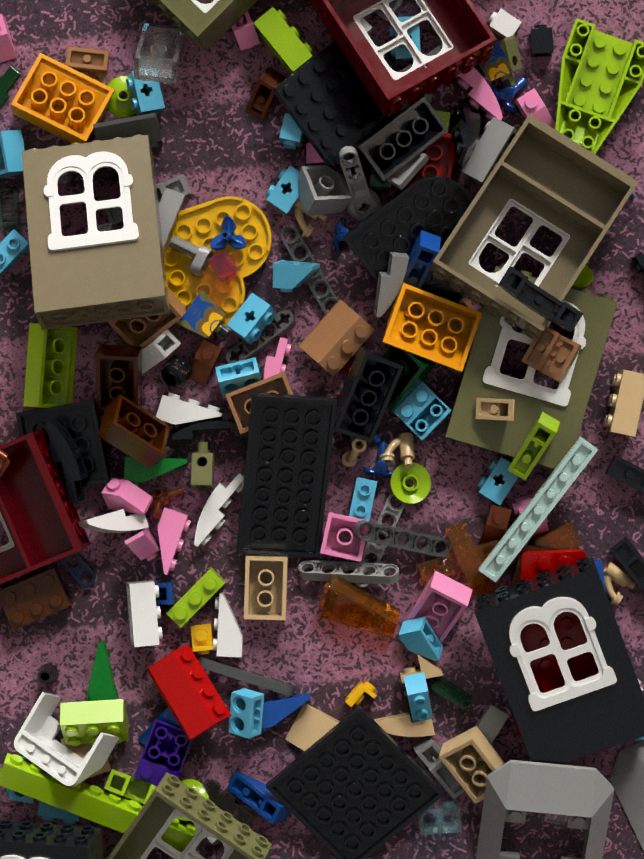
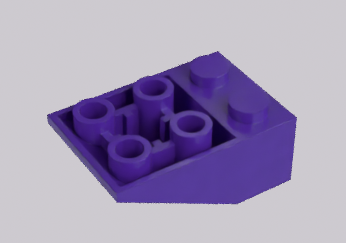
[134,719,193,786]

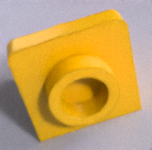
[190,623,213,655]
[345,680,377,707]

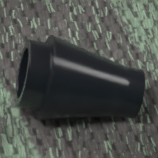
[38,663,59,684]

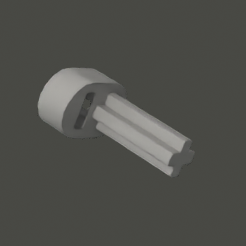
[169,235,213,276]

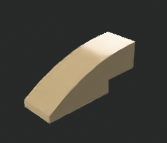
[373,712,435,737]

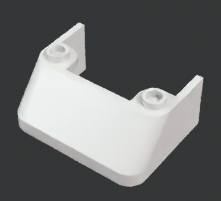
[14,692,119,787]

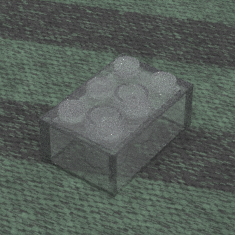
[134,23,185,84]

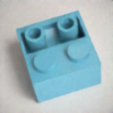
[393,382,452,441]

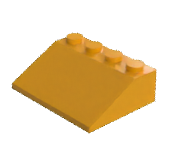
[11,53,115,144]
[382,283,482,372]

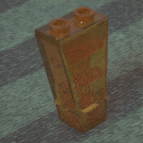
[319,575,400,639]

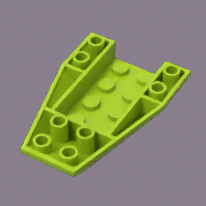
[555,18,644,154]

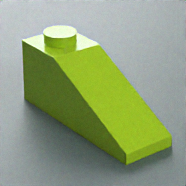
[507,412,560,480]

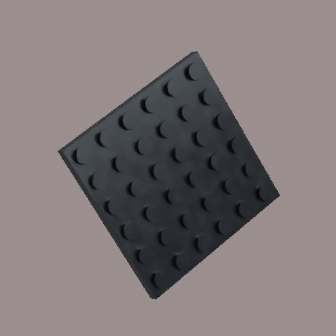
[266,706,444,859]

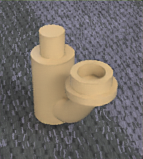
[294,198,328,238]
[379,433,415,468]
[342,436,367,467]
[603,562,636,606]

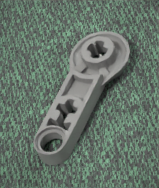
[338,146,381,221]

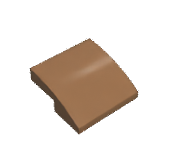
[65,46,110,85]
[521,326,582,383]

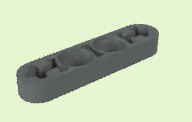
[226,310,296,364]

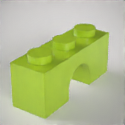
[166,567,226,628]
[104,769,156,804]

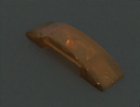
[445,520,495,599]
[417,539,498,584]

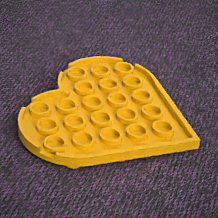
[164,196,272,331]

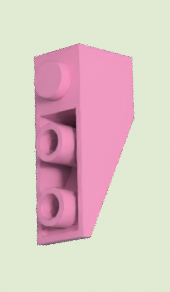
[157,507,191,575]

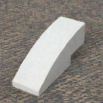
[78,509,149,533]

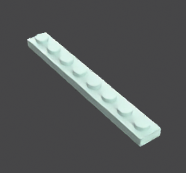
[479,436,598,582]

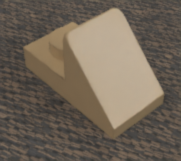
[475,398,515,421]
[400,654,443,684]

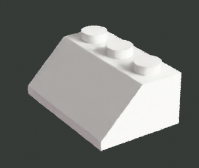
[126,581,163,647]

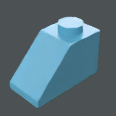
[273,260,320,292]
[399,616,443,661]

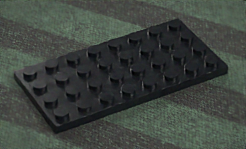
[236,392,337,558]

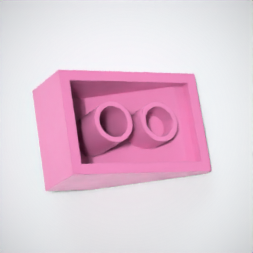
[406,571,472,643]

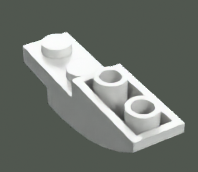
[194,473,243,547]

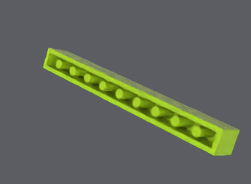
[0,753,196,852]

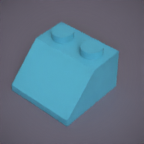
[0,130,25,178]

